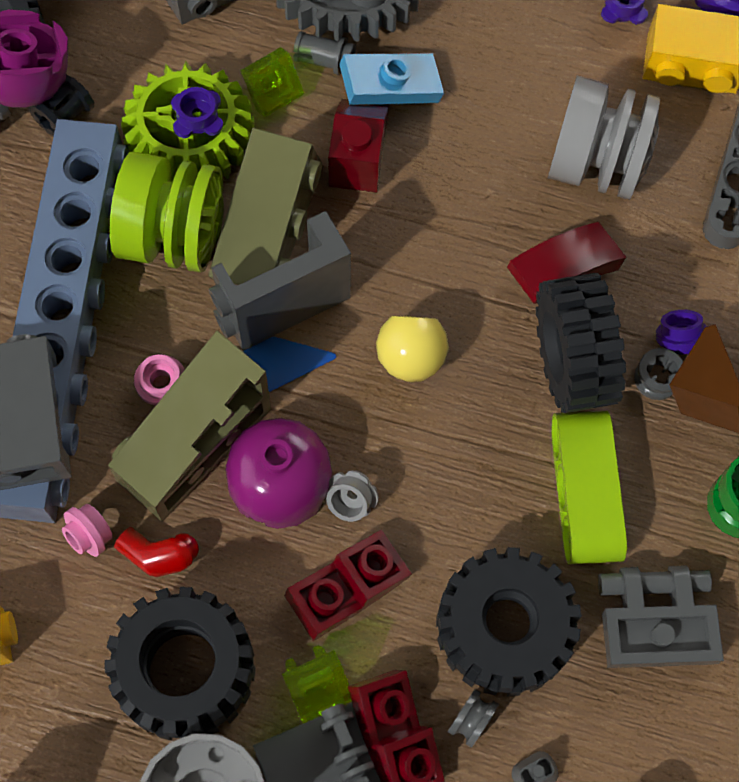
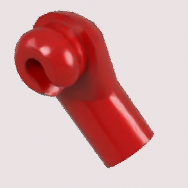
[114,527,199,577]

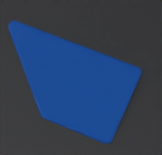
[242,337,336,392]

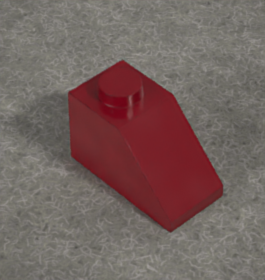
[328,99,389,193]

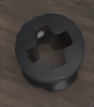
[29,74,95,137]

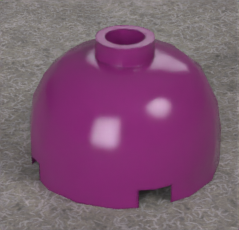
[0,10,68,108]
[225,417,332,529]

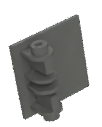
[253,703,381,782]

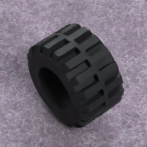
[104,586,256,741]

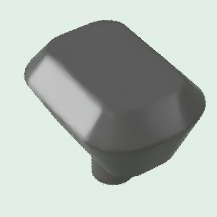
[512,751,559,782]

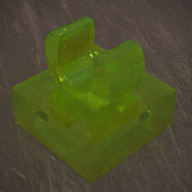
[240,47,305,117]
[282,645,351,724]

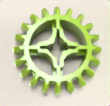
[121,61,255,182]

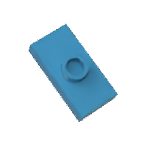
[339,53,444,105]

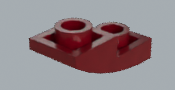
[507,222,626,304]
[284,529,412,641]
[348,669,445,782]

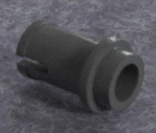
[293,31,356,75]

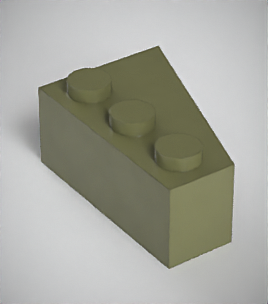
[208,128,323,285]
[108,331,271,522]

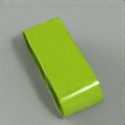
[551,411,627,565]

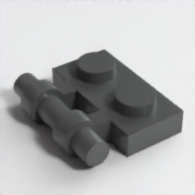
[598,565,724,668]

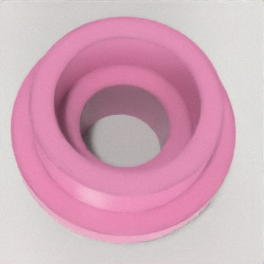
[134,355,185,406]
[62,504,112,557]

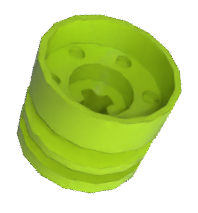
[109,152,224,273]

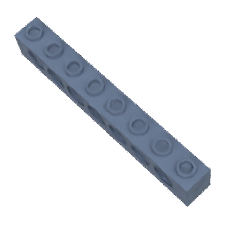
[0,119,129,523]

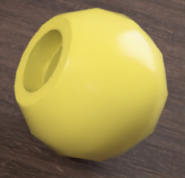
[376,316,449,382]

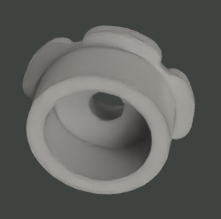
[326,470,379,522]

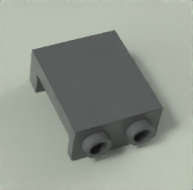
[208,211,351,351]
[0,334,72,490]

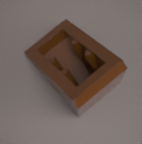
[669,324,739,433]

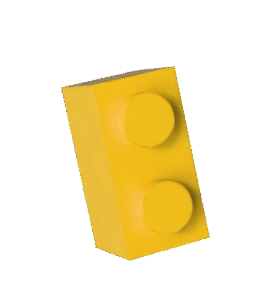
[642,4,739,94]

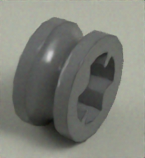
[634,348,683,400]
[447,688,499,748]

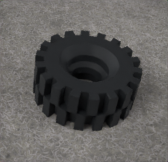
[536,273,626,413]
[436,547,582,697]

